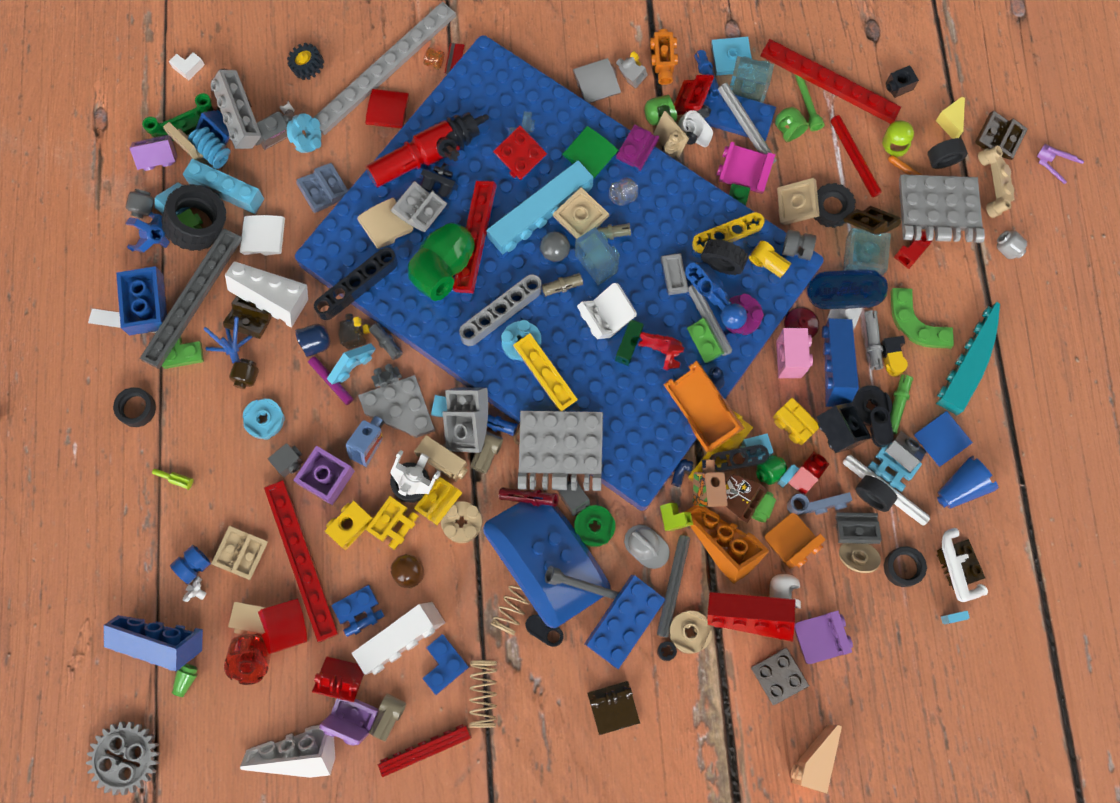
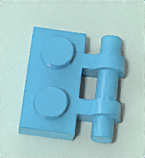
[867,442,922,492]

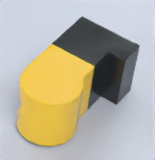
[880,336,908,377]

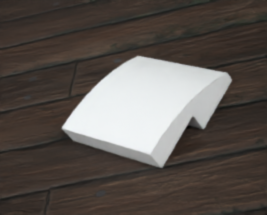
[240,215,285,256]

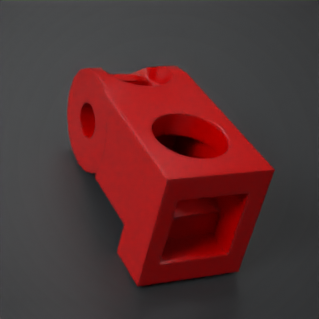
[894,231,932,269]

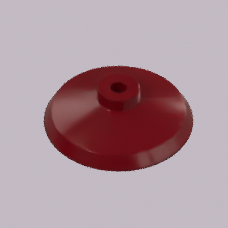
[784,307,819,338]

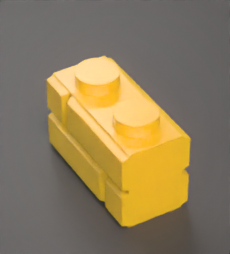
[773,397,819,446]

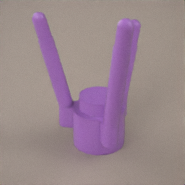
[1037,144,1084,184]

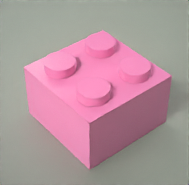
[776,328,813,378]

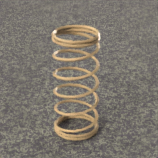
[491,577,530,635]
[469,660,497,728]

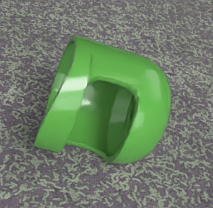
[644,95,677,126]
[775,107,809,143]

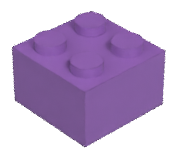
[293,446,355,506]

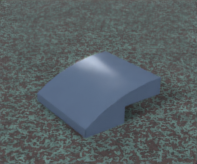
[296,163,348,213]

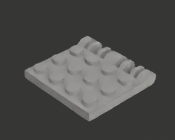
[899,175,985,243]
[518,411,603,491]

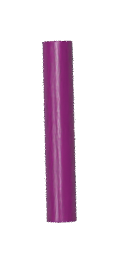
[308,356,354,405]

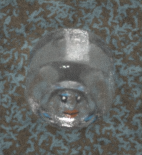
[609,177,638,206]

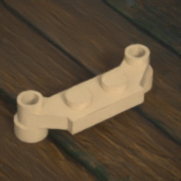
[978,146,1015,218]

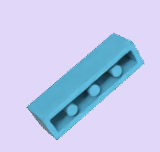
[183,159,264,214]

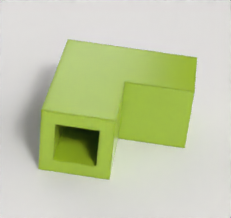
[660,503,693,531]

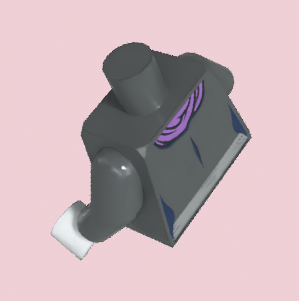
[255,101,295,150]

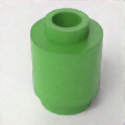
[751,491,776,523]

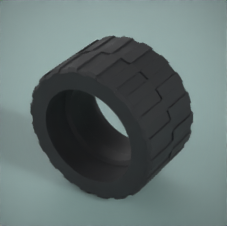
[161,184,226,251]

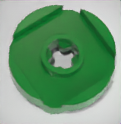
[574,505,616,547]

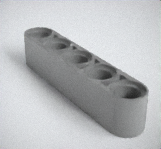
[459,275,541,346]

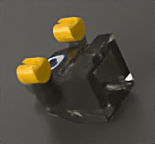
[339,314,370,350]

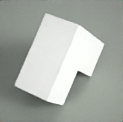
[169,53,205,81]

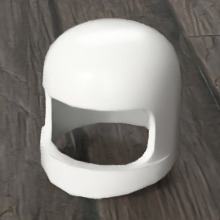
[769,574,801,609]

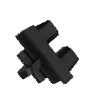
[421,163,459,198]

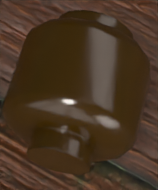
[229,358,259,389]

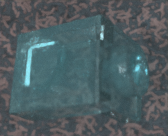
[509,111,535,135]

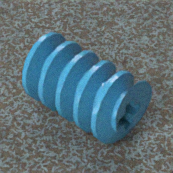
[188,127,231,169]

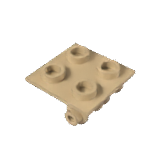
[653,111,689,161]

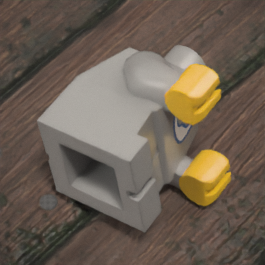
[616,51,648,89]

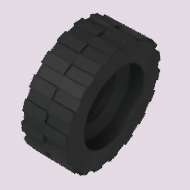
[814,183,856,228]
[701,239,748,275]

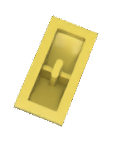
[936,97,965,139]

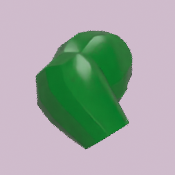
[408,223,474,301]

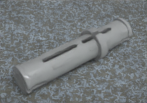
[864,310,884,370]

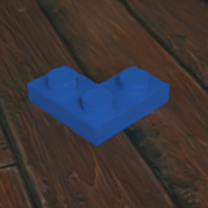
[422,634,469,695]

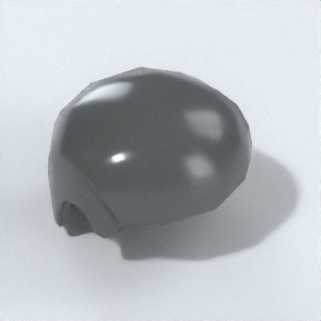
[539,231,570,262]

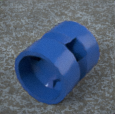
[170,544,211,584]

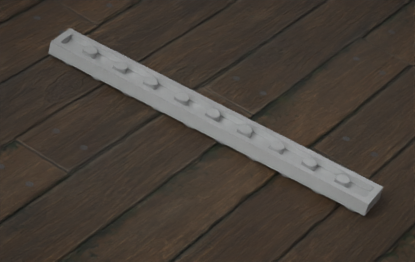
[313,1,456,135]

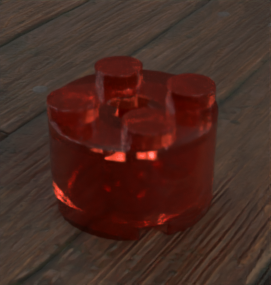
[224,633,271,685]

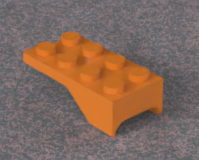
[664,361,745,452]

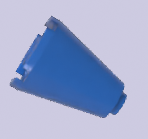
[937,455,999,509]

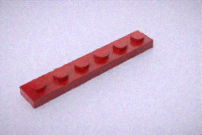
[453,181,497,293]

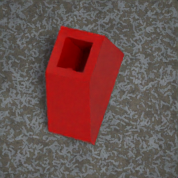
[788,451,829,495]

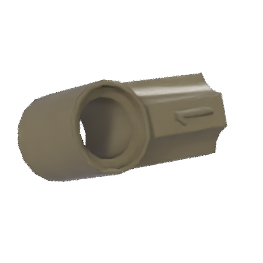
[470,431,503,474]
[369,693,407,741]

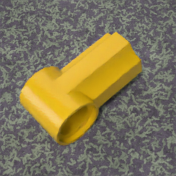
[749,241,791,278]

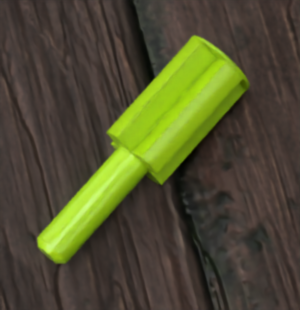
[152,469,194,490]

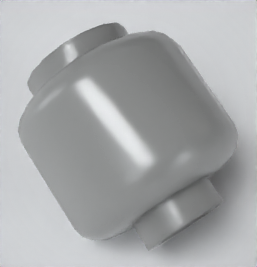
[997,231,1027,259]

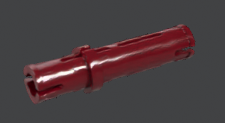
[499,487,559,506]

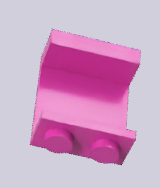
[717,142,776,194]

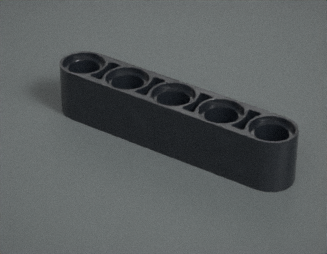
[314,247,398,321]

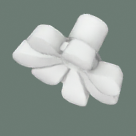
[183,576,206,602]

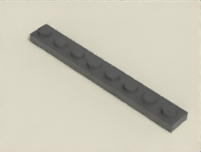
[140,228,242,369]

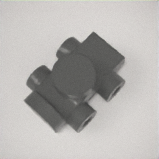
[371,364,402,388]

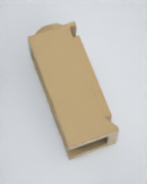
[414,435,468,482]

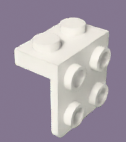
[577,283,637,339]

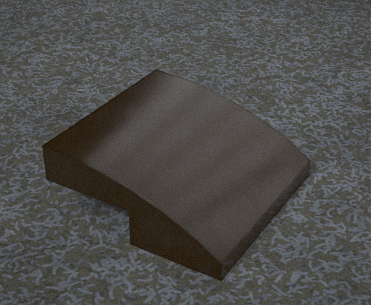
[975,111,1028,160]
[844,206,901,234]
[223,296,272,339]

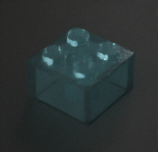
[730,56,774,103]
[575,227,620,285]
[843,228,891,278]

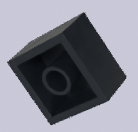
[816,402,872,453]

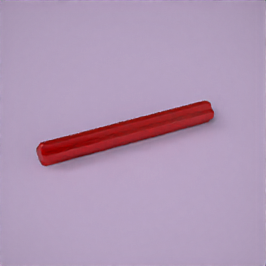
[830,115,882,198]

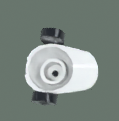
[678,105,713,147]

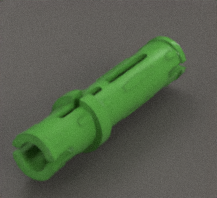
[890,375,913,435]

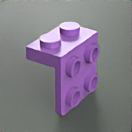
[794,611,853,664]
[319,698,379,746]

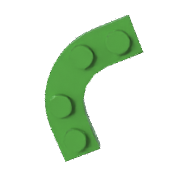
[891,288,954,349]

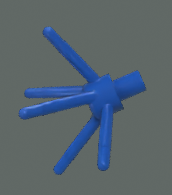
[204,317,252,363]

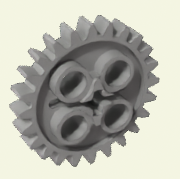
[86,722,160,795]

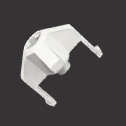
[390,450,440,496]

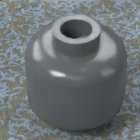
[125,189,154,219]

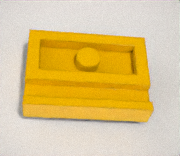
[414,476,462,525]

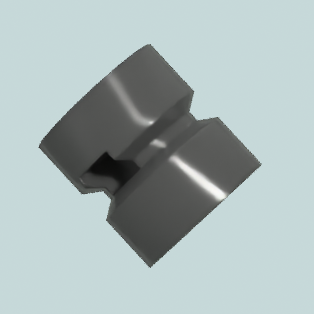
[782,229,816,261]

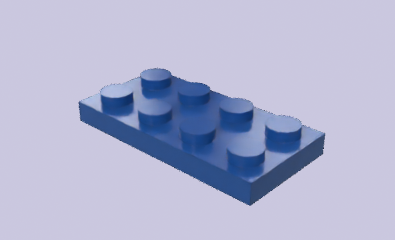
[703,91,776,142]
[584,575,665,670]

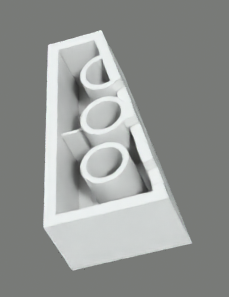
[225,261,308,328]
[352,602,446,675]

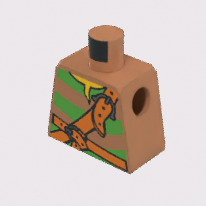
[692,460,727,507]

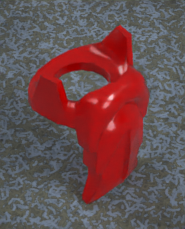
[638,332,684,370]

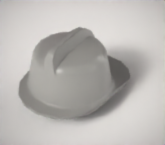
[624,525,670,569]

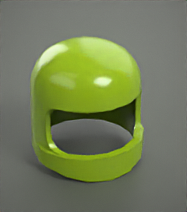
[882,120,914,157]

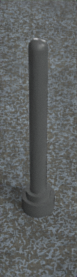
[545,566,619,599]

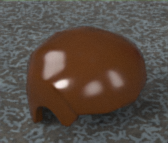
[390,554,424,588]

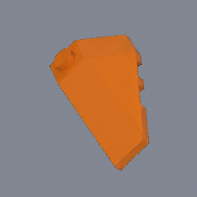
[685,505,769,584]

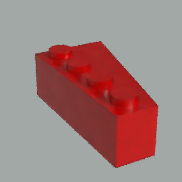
[707,592,796,642]

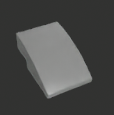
[442,387,488,453]

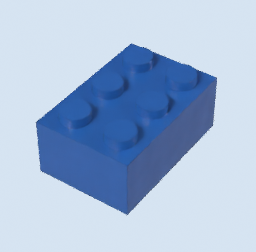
[116,266,167,336]

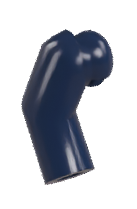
[710,366,725,391]
[671,459,694,487]

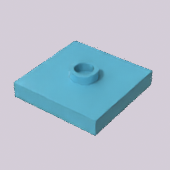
[711,37,753,76]

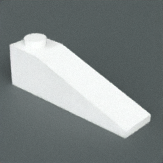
[240,725,335,778]

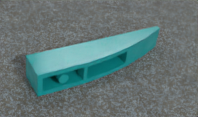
[936,302,1000,416]

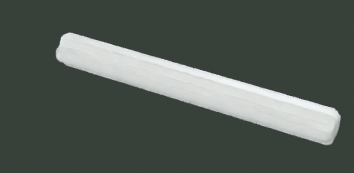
[843,455,931,526]

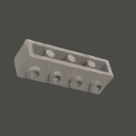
[211,70,261,149]

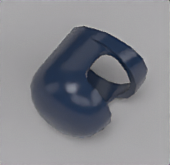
[295,324,330,357]

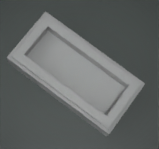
[661,253,688,295]

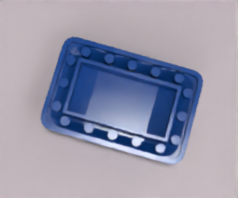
[483,497,610,628]

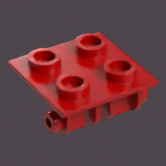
[493,126,547,180]
[312,656,364,702]

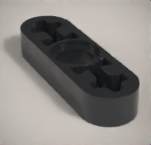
[709,445,769,472]

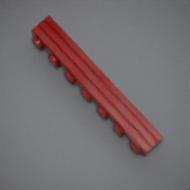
[377,724,472,777]

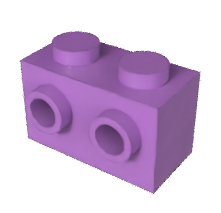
[130,135,177,171]

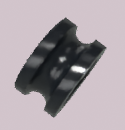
[657,641,677,661]

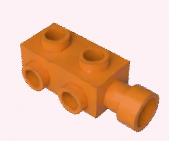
[650,29,678,85]

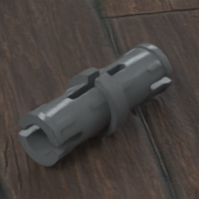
[369,323,403,360]

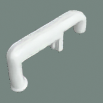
[942,528,988,602]

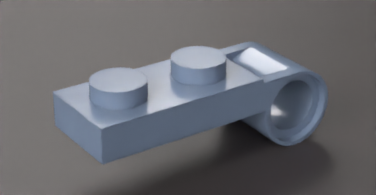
[787,492,852,515]

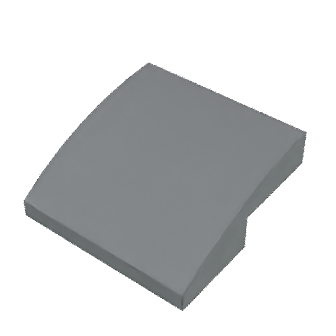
[573,58,621,103]
[390,181,447,232]

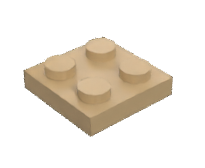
[777,178,819,225]
[553,188,609,243]

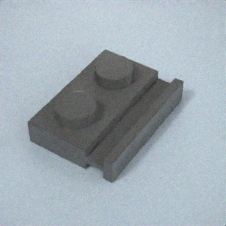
[835,513,882,544]

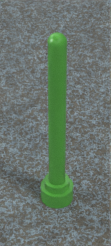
[794,74,825,131]

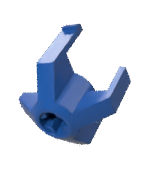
[125,212,170,252]

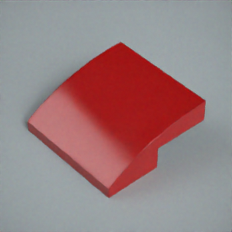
[674,75,714,115]
[365,89,409,129]
[258,598,307,655]

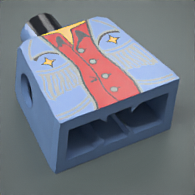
[346,416,385,467]

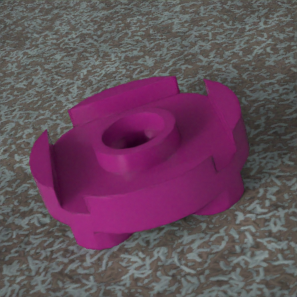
[725,294,764,335]

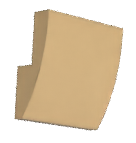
[163,122,208,165]
[357,198,414,249]
[211,526,268,580]

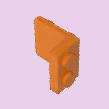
[764,513,826,569]

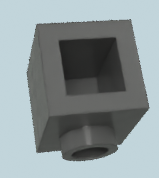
[267,443,303,478]
[559,481,590,516]

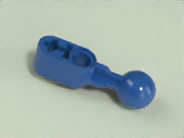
[685,262,747,329]

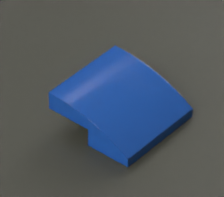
[914,411,973,467]

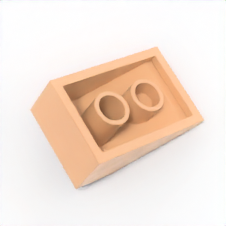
[791,725,842,793]

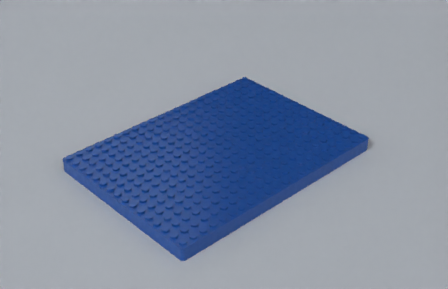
[295,35,824,511]

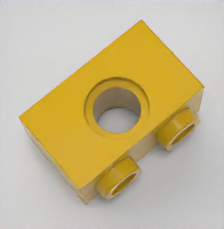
[325,501,373,551]

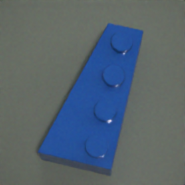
[822,318,859,407]
[104,615,203,672]

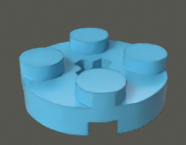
[287,113,321,153]
[501,320,541,361]
[242,399,285,440]

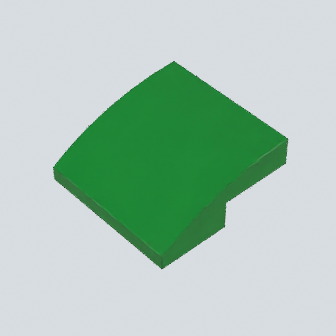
[562,126,618,179]

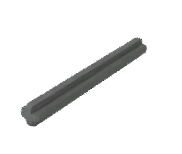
[657,535,690,638]

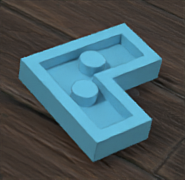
[327,343,376,384]

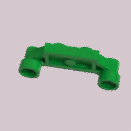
[142,93,213,141]

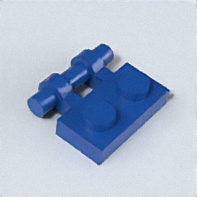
[331,585,385,637]

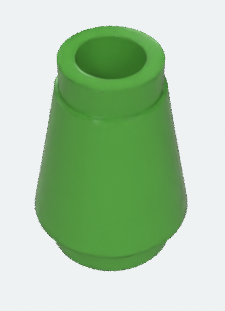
[172,663,198,697]

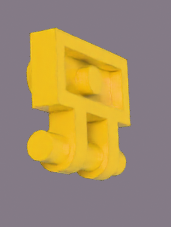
[365,496,419,550]

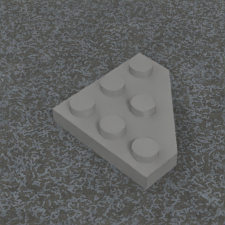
[358,375,435,438]

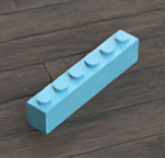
[487,161,593,255]

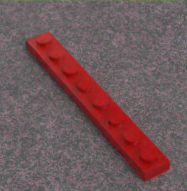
[760,39,901,124]
[264,480,339,643]

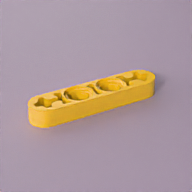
[692,212,765,253]

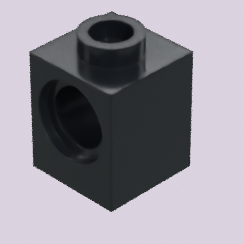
[886,65,919,98]

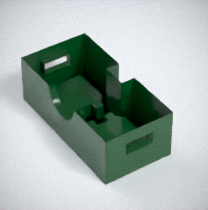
[615,320,644,366]

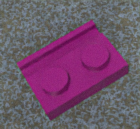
[616,124,659,171]

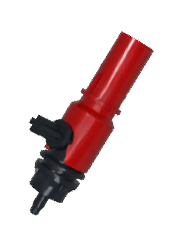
[365,112,489,188]

